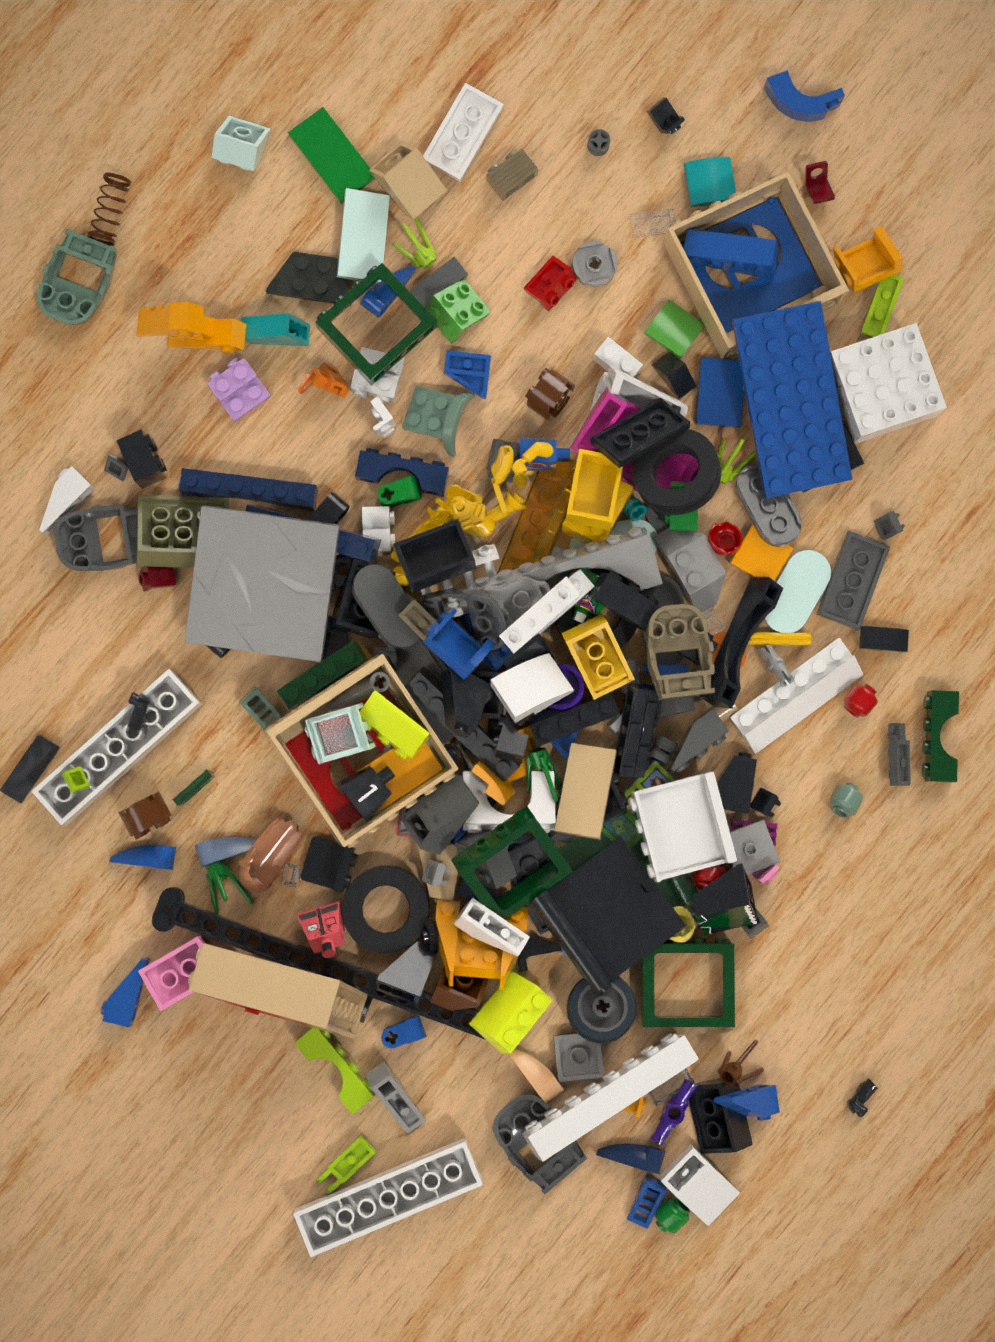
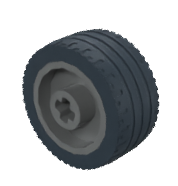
[567,977,637,1043]

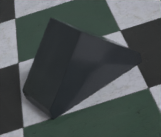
[652,352,697,400]

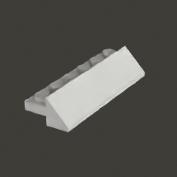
[730,638,863,754]

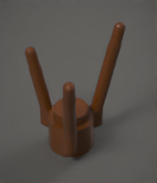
[718,1040,764,1087]

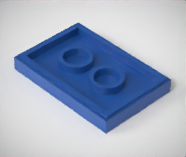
[696,357,744,428]

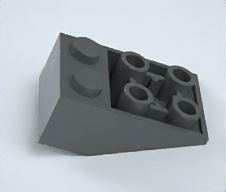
[667,709,729,773]
[401,774,480,855]

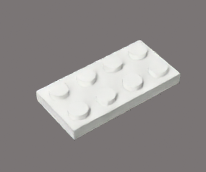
[423,83,504,182]

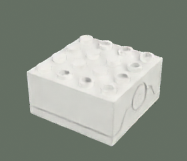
[830,323,947,444]

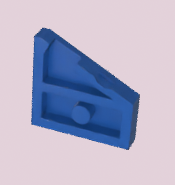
[444,350,491,399]

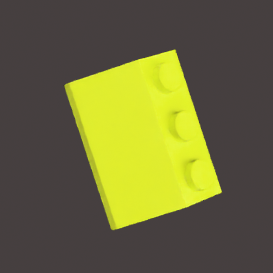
[360,690,430,760]
[469,971,553,1054]

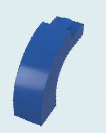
[764,70,845,122]

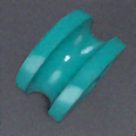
[624,499,647,521]

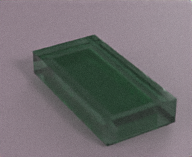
[172,770,215,806]

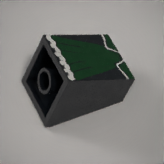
[690,864,759,935]

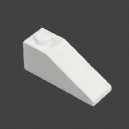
[39,466,95,536]
[453,898,530,957]

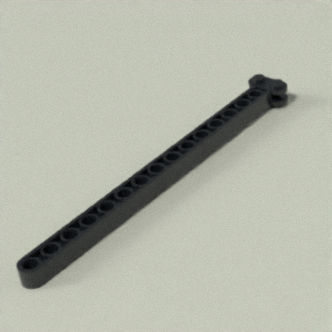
[152,887,486,1040]

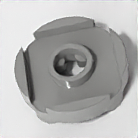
[572,241,617,287]

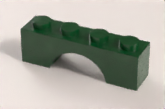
[277,641,368,710]
[922,690,959,783]

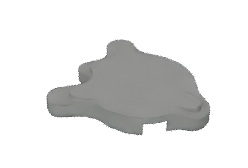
[482,576,550,628]

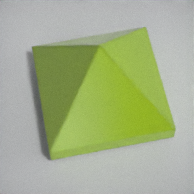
[62,766,90,793]

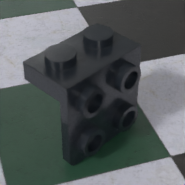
[301,837,358,893]

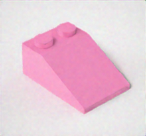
[138,935,208,1011]

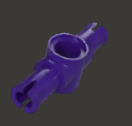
[650,1078,697,1145]

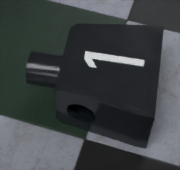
[336,766,395,821]

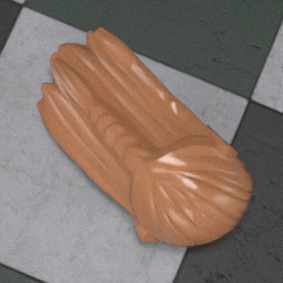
[238,818,303,893]

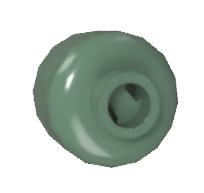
[829,783,863,818]

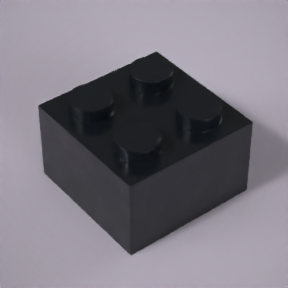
[116,430,167,489]

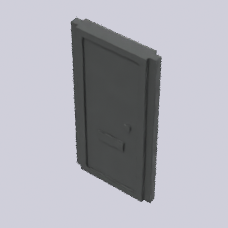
[392,638,455,745]

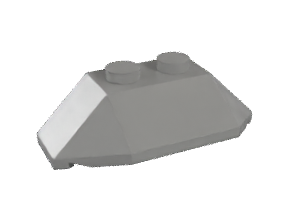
[653,528,726,612]

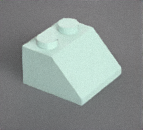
[211,116,271,171]

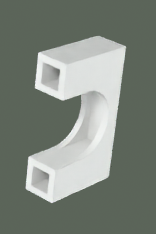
[462,771,556,833]

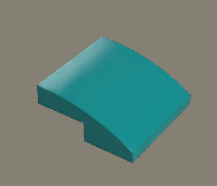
[683,157,736,207]

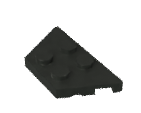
[266,251,352,306]

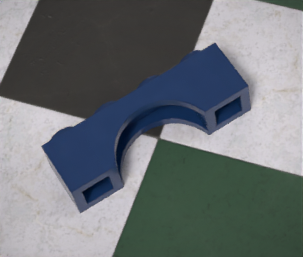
[355,448,449,497]

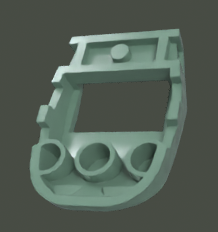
[37,229,118,325]

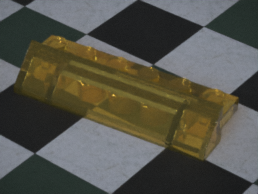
[497,459,577,574]

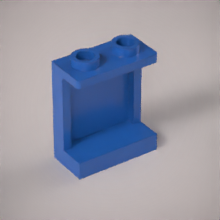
[423,608,496,679]

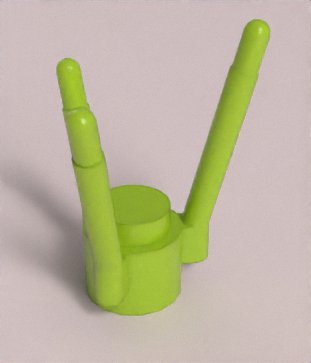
[394,218,437,269]
[717,439,756,485]

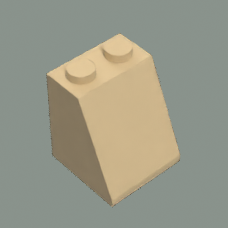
[369,142,447,219]

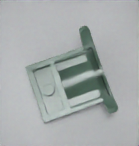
[402,386,475,457]

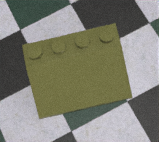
[137,495,229,568]

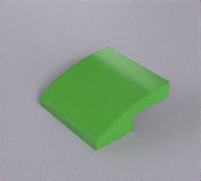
[644,300,705,359]

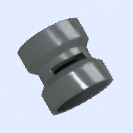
[649,735,678,765]

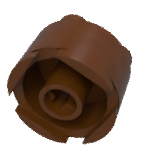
[525,368,575,422]
[118,791,172,839]

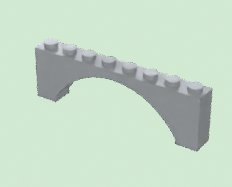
[471,527,663,591]

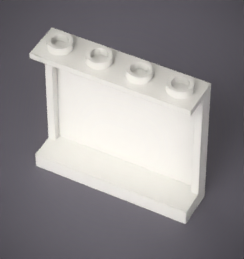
[629,772,737,882]

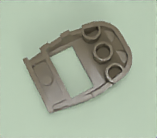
[646,604,715,700]

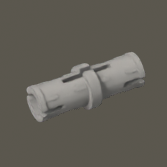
[759,645,794,686]

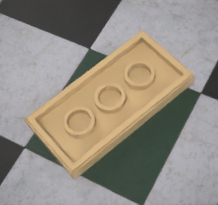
[554,743,617,840]

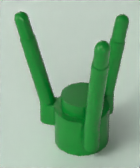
[525,747,562,802]
[206,861,254,914]

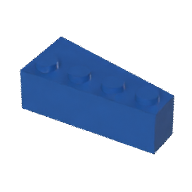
[684,229,779,280]

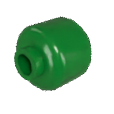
[655,1198,690,1233]

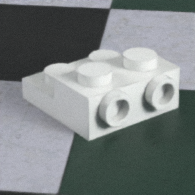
[350,347,405,403]

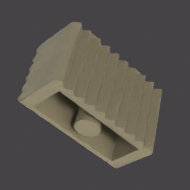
[486,149,538,201]

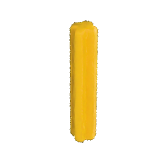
[747,632,812,645]

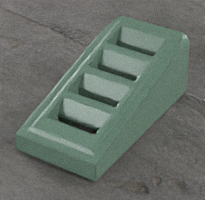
[239,687,283,730]

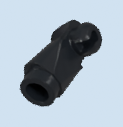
[127,692,151,732]
[848,1078,878,1117]

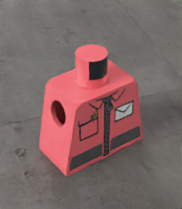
[297,901,345,958]

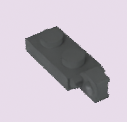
[888,723,911,786]

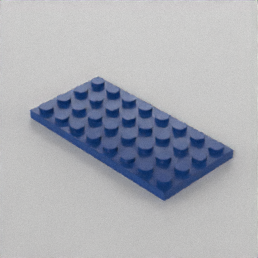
[732,301,852,498]

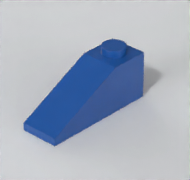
[101,957,150,1027]
[714,1085,780,1121]

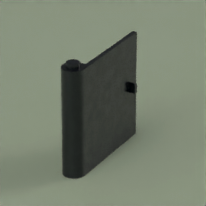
[530,837,686,995]

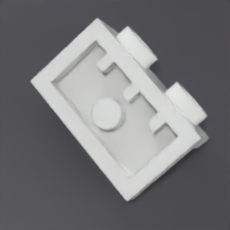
[370,396,397,438]

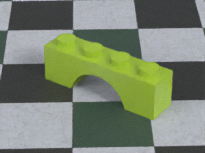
[294,1028,375,1115]

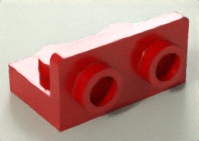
[524,255,577,311]

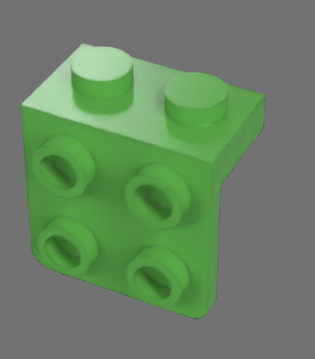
[425,280,490,344]

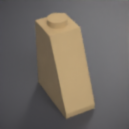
[417,844,458,903]

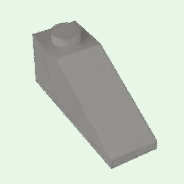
[365,1061,426,1134]

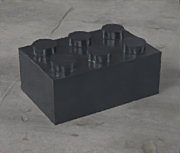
[393,519,476,593]

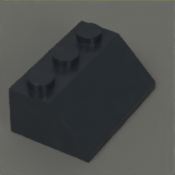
[689,1078,753,1154]

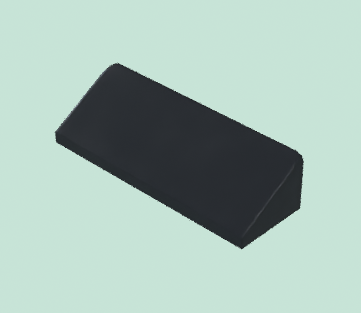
[0,734,60,804]

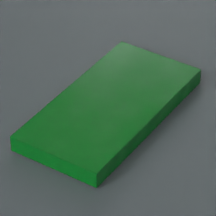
[288,107,375,204]

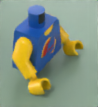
[512,438,570,489]

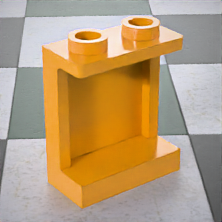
[833,226,903,293]

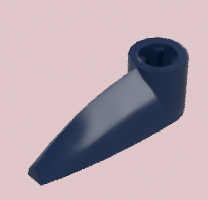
[596,1144,665,1174]

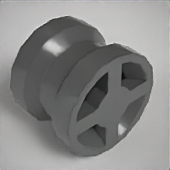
[587,129,610,156]

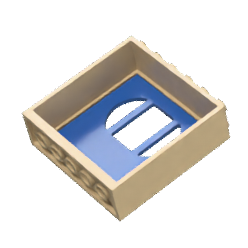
[663,172,849,359]

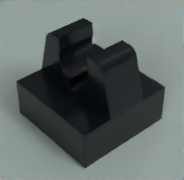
[750,788,781,817]

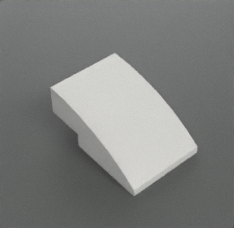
[491,653,574,723]

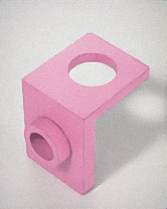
[751,865,779,884]

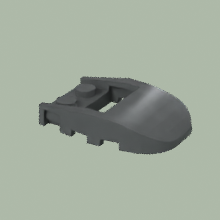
[54,505,138,571]
[417,588,507,651]
[493,1095,587,1194]

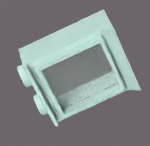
[305,703,376,764]

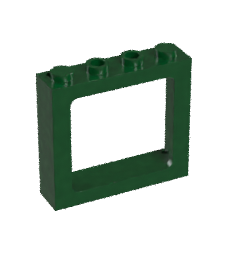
[315,263,438,386]
[451,806,573,920]
[641,938,735,1027]

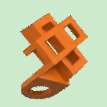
[298,362,349,398]

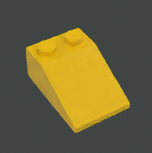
[561,614,635,700]

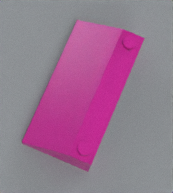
[570,387,699,493]

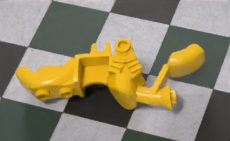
[391,445,526,586]

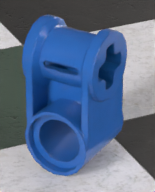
[381,1015,427,1048]

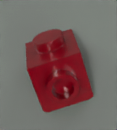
[138,566,176,592]

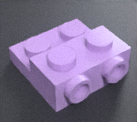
[207,358,271,422]

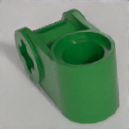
[378,476,422,508]

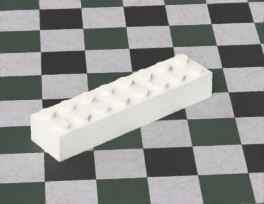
[31,669,203,825]
[522,1033,699,1162]
[293,1137,483,1257]

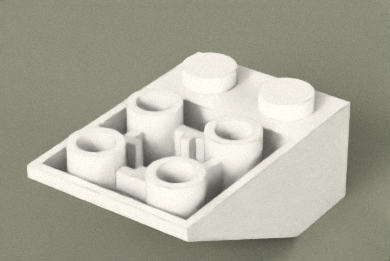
[659,1144,740,1226]

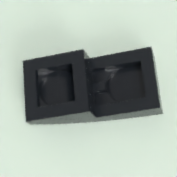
[859,626,909,653]

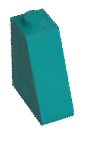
[241,313,310,346]

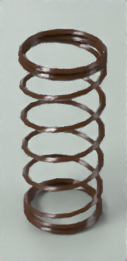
[87,172,131,246]

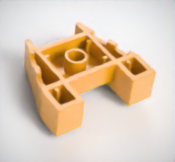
[136,302,246,354]
[435,900,529,991]

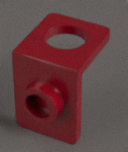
[805,161,835,204]

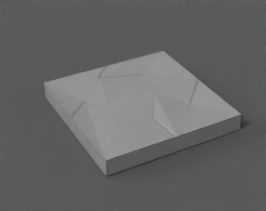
[185,505,340,662]

